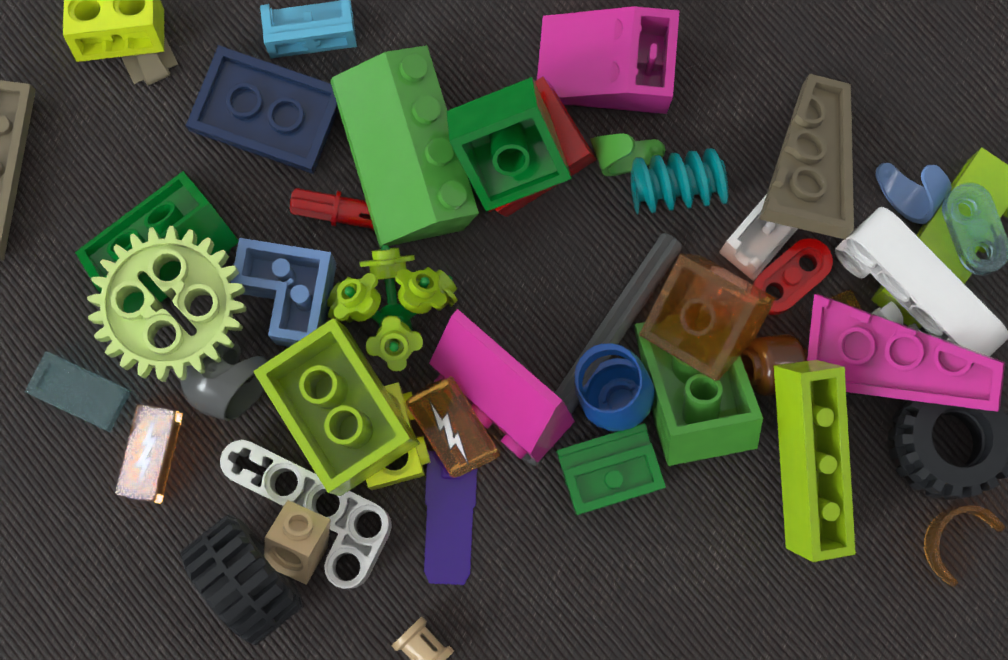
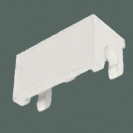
[719,194,798,281]

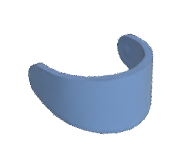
[875,163,952,224]

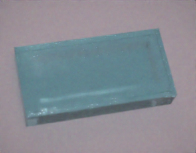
[25,351,131,432]

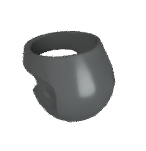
[180,343,268,421]

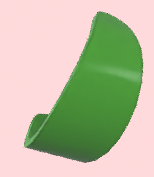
[590,133,665,176]

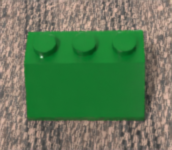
[75,171,239,313]

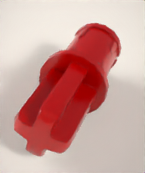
[289,188,375,231]

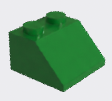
[447,77,572,212]

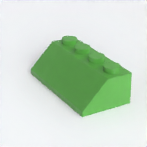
[331,45,479,248]

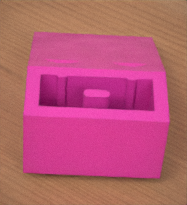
[537,6,680,114]

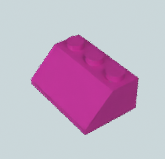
[429,309,575,463]

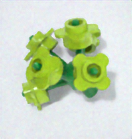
[327,245,458,371]

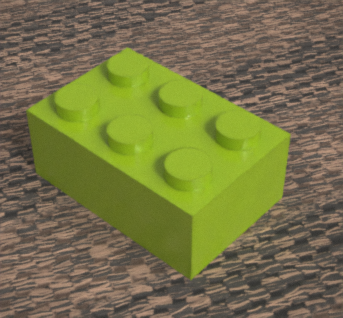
[253,318,420,496]

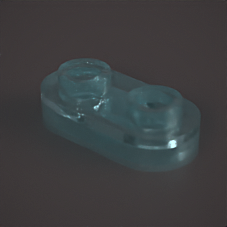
[942,183,1008,275]

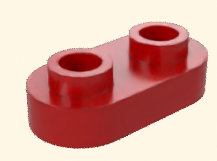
[751,238,833,315]

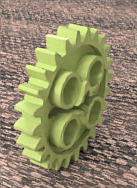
[87,226,246,382]

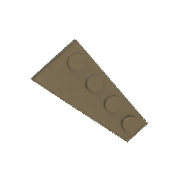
[759,74,854,240]

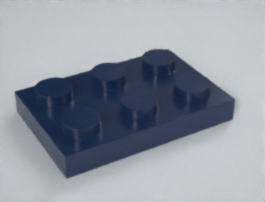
[186,45,339,174]

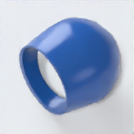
[574,343,655,431]

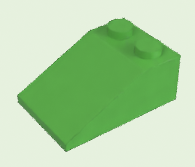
[634,308,763,466]

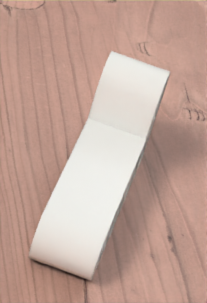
[835,207,1008,356]
[220,440,392,589]

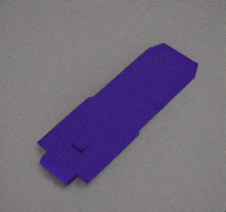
[424,442,478,585]

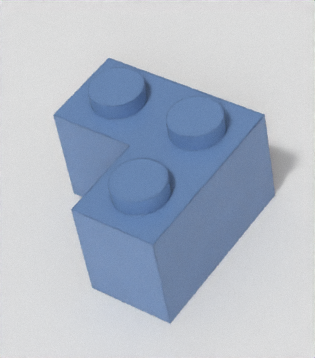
[231,238,337,347]

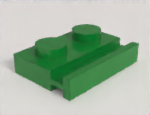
[556,423,666,516]

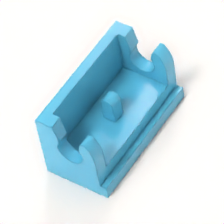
[260,0,357,59]

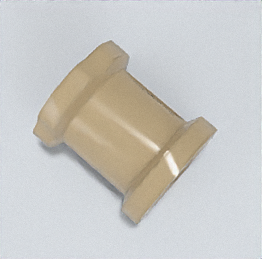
[392,617,454,660]

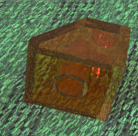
[639,254,776,381]

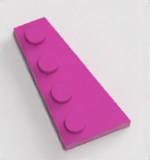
[807,294,1005,412]

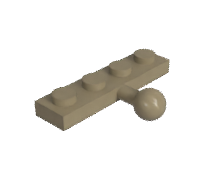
[0,80,36,261]

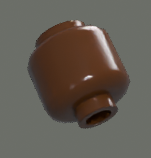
[740,334,808,396]

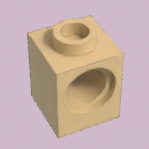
[264,500,331,584]

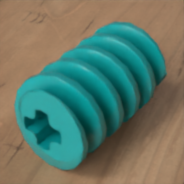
[630,148,728,215]

